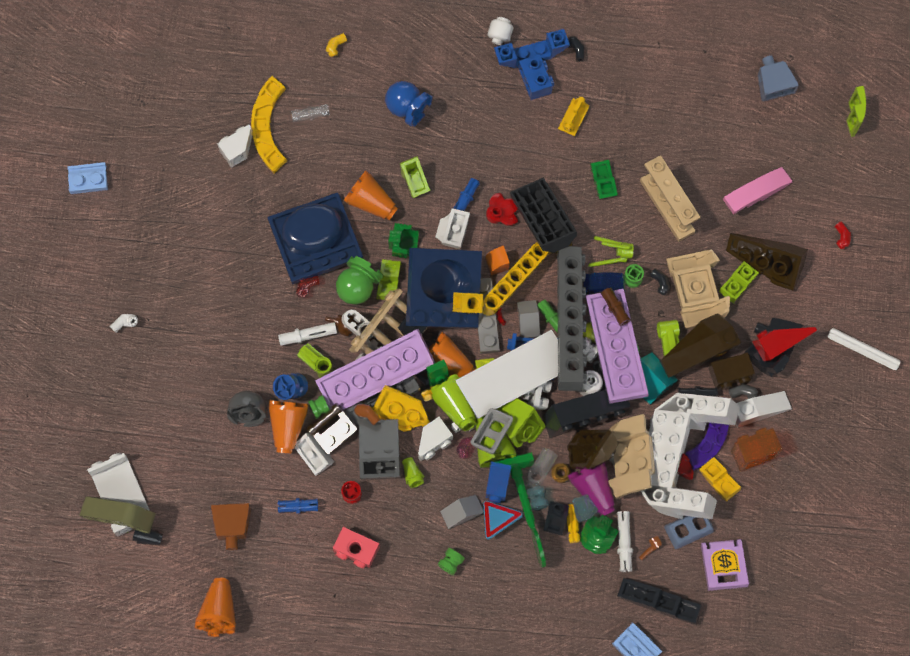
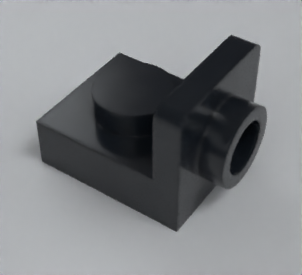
[543,501,569,535]

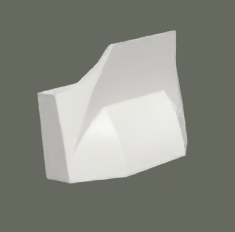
[435,208,470,249]

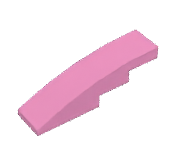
[723,167,793,215]

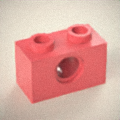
[333,527,380,569]

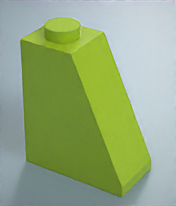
[496,398,546,448]

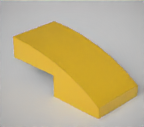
[699,457,741,502]

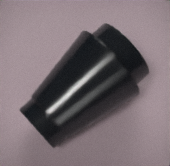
[132,529,163,546]

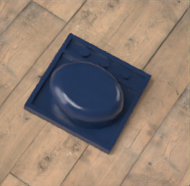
[267,192,364,285]
[406,248,482,328]

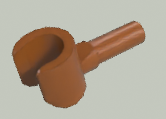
[639,536,662,560]

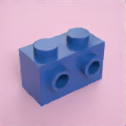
[518,54,554,100]

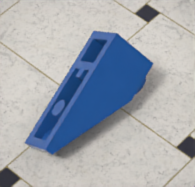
[486,462,511,503]

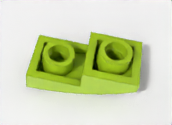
[719,261,759,303]

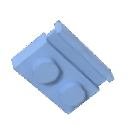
[68,162,108,194]
[612,623,662,656]

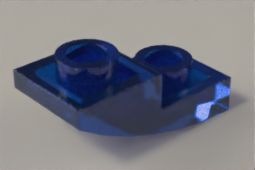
[583,272,625,294]

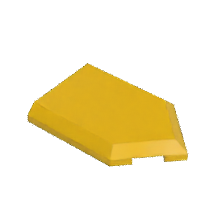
[372,385,430,432]

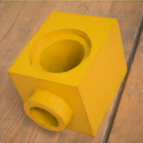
[453,292,484,313]

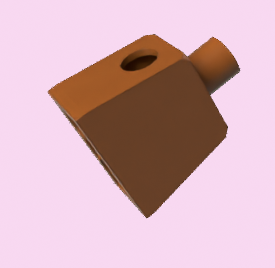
[211,503,251,550]

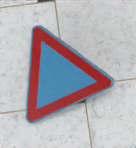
[483,501,523,540]

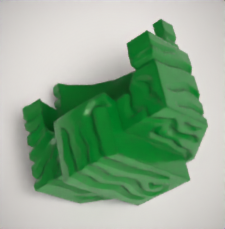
[388,223,419,258]
[580,514,619,554]

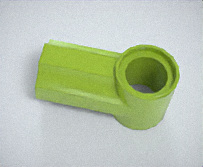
[657,320,680,356]
[297,343,334,378]

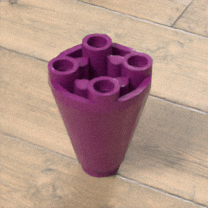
[568,462,615,516]

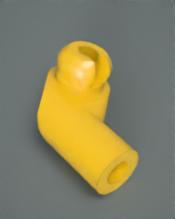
[326,33,347,57]

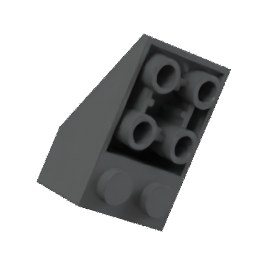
[359,419,401,480]

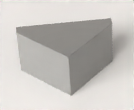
[517,300,540,338]
[440,495,484,529]

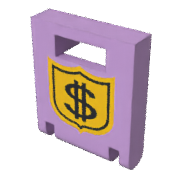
[701,539,749,591]

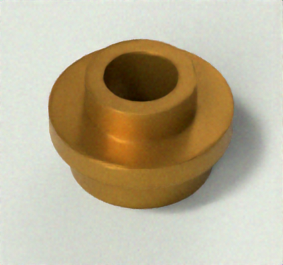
[551,463,571,483]

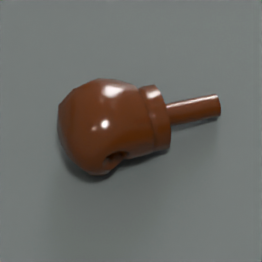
[325,315,358,336]

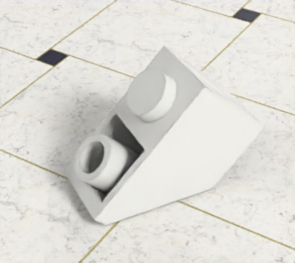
[218,125,252,168]
[418,417,453,461]

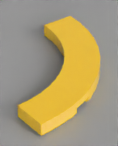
[251,76,287,173]

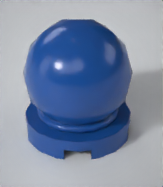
[385,81,433,127]

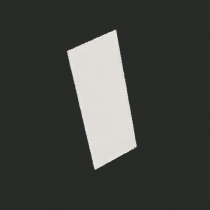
[455,330,573,419]

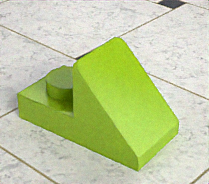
[400,156,430,198]

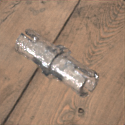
[291,104,330,123]

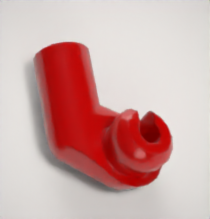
[834,221,851,249]

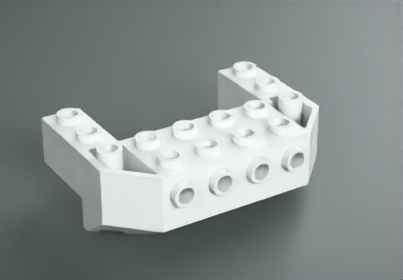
[641,393,739,519]

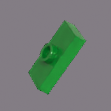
[426,360,449,388]

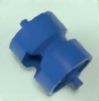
[273,373,308,400]

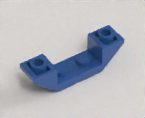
[494,29,570,68]

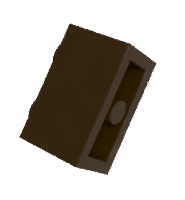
[708,353,755,390]

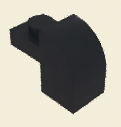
[744,343,790,377]

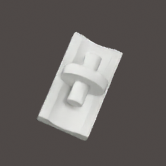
[523,381,552,410]

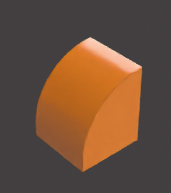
[485,246,510,275]

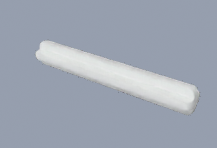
[828,328,901,370]

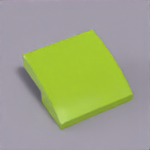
[846,86,866,137]

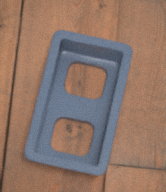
[664,516,714,549]

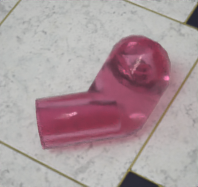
[456,436,473,459]

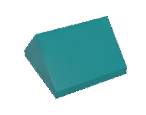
[640,352,678,405]

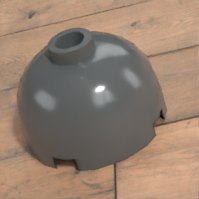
[227,390,267,427]

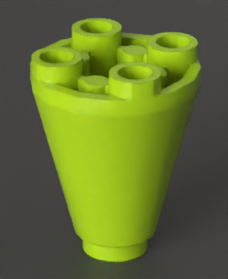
[431,374,476,431]

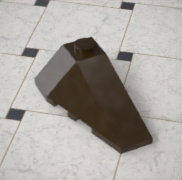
[726,233,808,291]
[660,313,741,378]

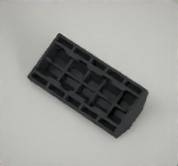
[510,177,577,253]

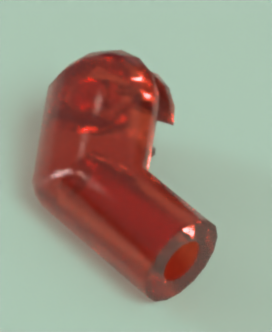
[296,276,320,298]

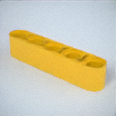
[482,242,548,316]

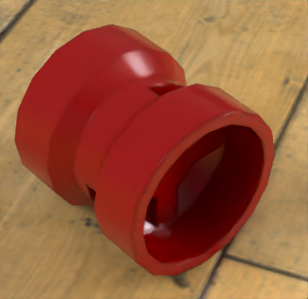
[341,481,362,504]

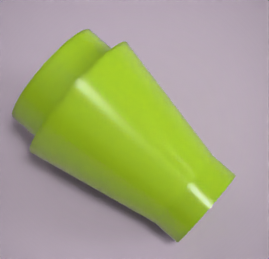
[402,457,424,488]

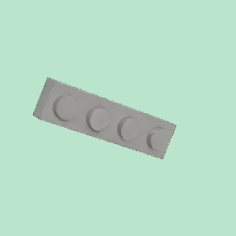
[478,278,500,354]

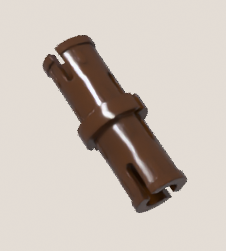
[601,287,631,326]

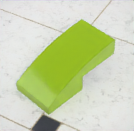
[377,259,401,300]

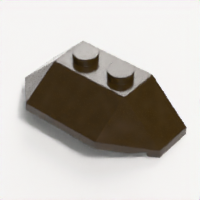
[567,429,619,469]

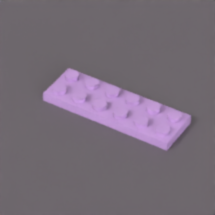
[586,289,648,404]
[315,329,435,410]

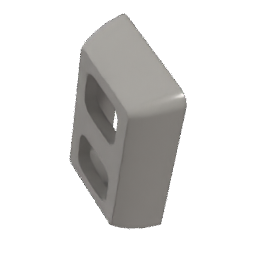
[471,408,513,455]

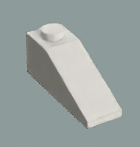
[736,391,792,428]

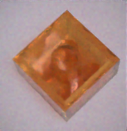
[731,427,783,472]

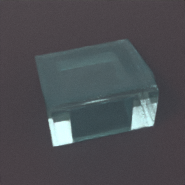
[572,494,598,522]

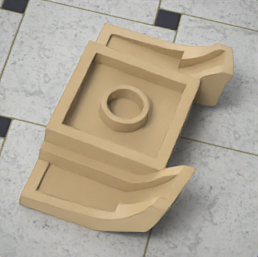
[666,249,730,330]
[609,414,655,499]

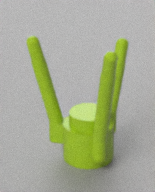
[588,236,634,267]

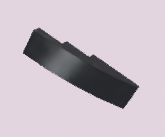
[617,578,703,625]

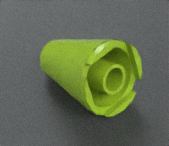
[475,415,517,468]

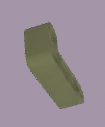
[79,497,156,533]

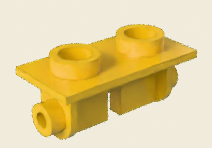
[558,96,590,136]

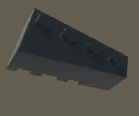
[542,390,631,438]

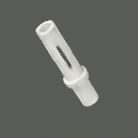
[278,322,337,346]
[617,511,633,572]

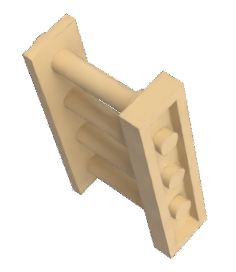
[640,155,701,242]
[349,289,427,355]

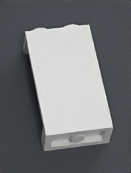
[87,453,150,537]

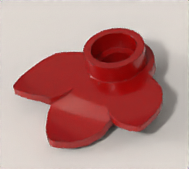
[486,193,518,226]

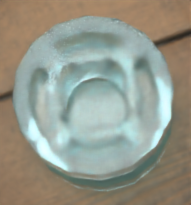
[526,486,549,511]

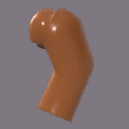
[354,404,381,425]

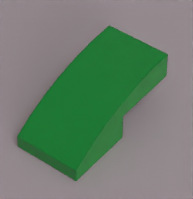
[590,160,618,199]

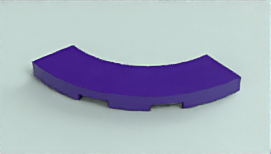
[685,397,729,471]

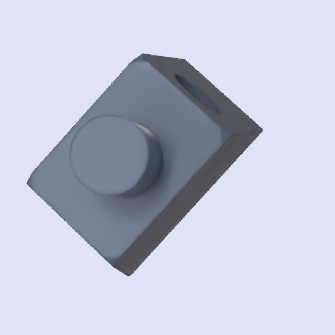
[758,56,799,102]

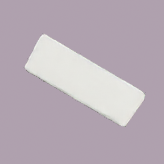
[295,432,334,476]

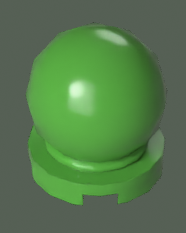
[336,256,383,305]

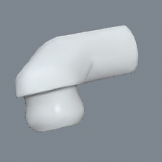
[110,314,138,333]

